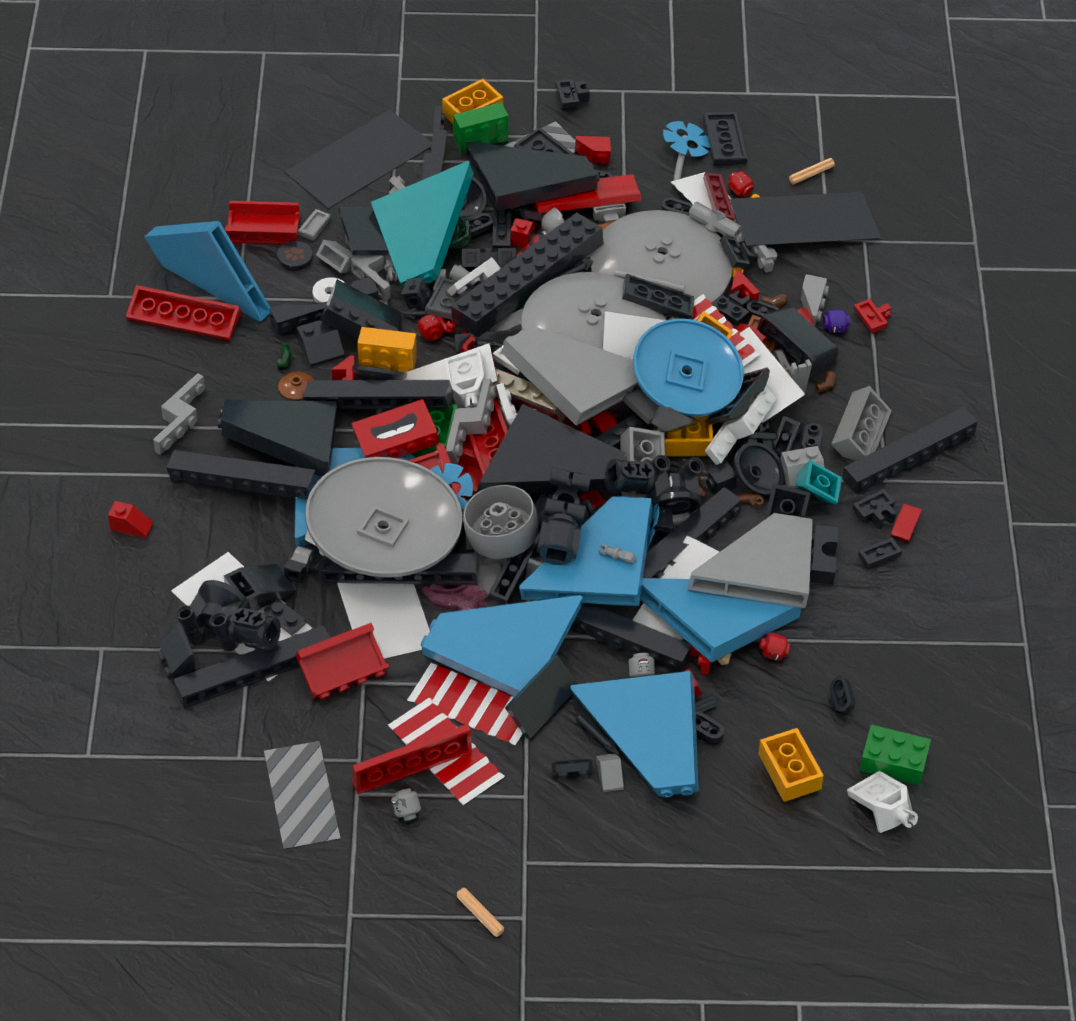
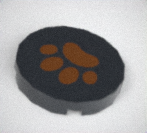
[277,241,313,271]

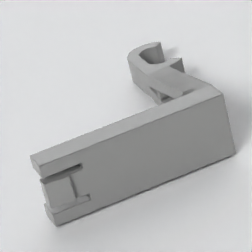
[773,349,812,396]

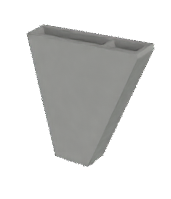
[501,326,640,425]
[688,513,812,608]

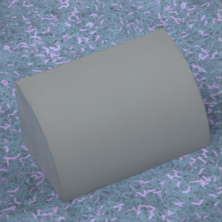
[316,240,356,273]

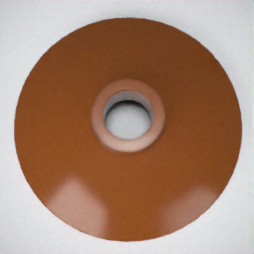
[278,372,314,401]

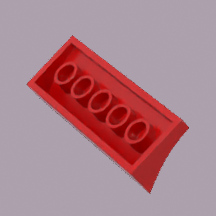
[532,174,642,214]
[126,285,242,341]
[469,397,508,475]
[350,723,472,795]

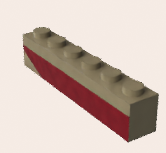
[492,368,566,422]

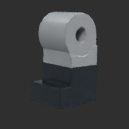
[284,546,314,584]

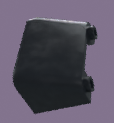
[757,306,838,381]

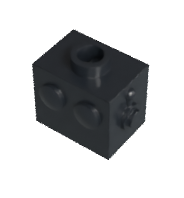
[401,277,432,310]
[650,507,673,543]

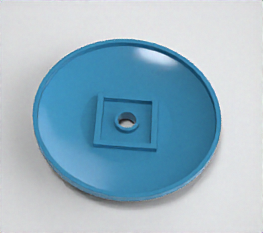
[633,319,744,417]

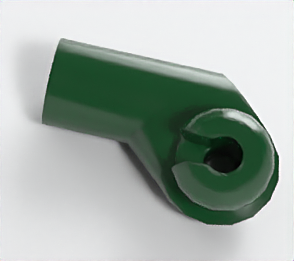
[276,344,291,368]

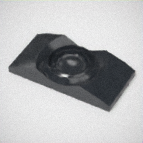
[705,367,770,425]

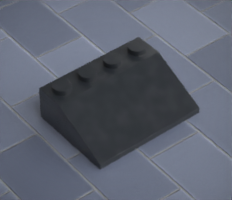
[320,279,401,339]

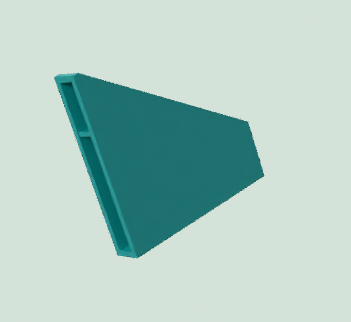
[371,161,474,288]

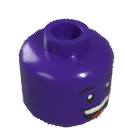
[823,309,850,333]

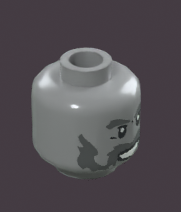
[391,788,421,821]

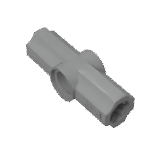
[689,202,741,238]

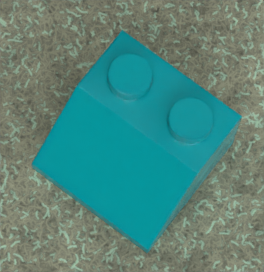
[795,460,842,505]

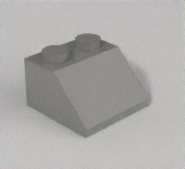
[781,446,824,488]

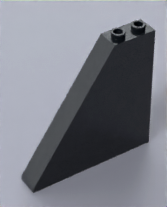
[466,142,599,211]
[218,400,338,477]
[476,404,626,493]

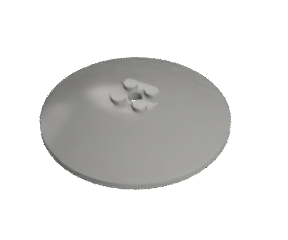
[590,210,732,319]
[521,272,666,350]
[305,457,462,577]

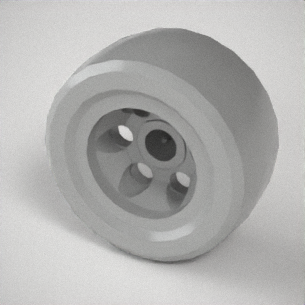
[463,485,539,559]

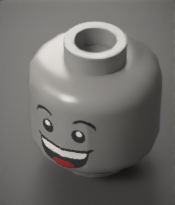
[629,653,655,678]

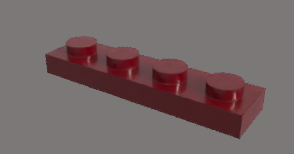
[703,173,735,221]

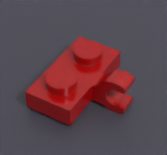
[854,299,892,333]

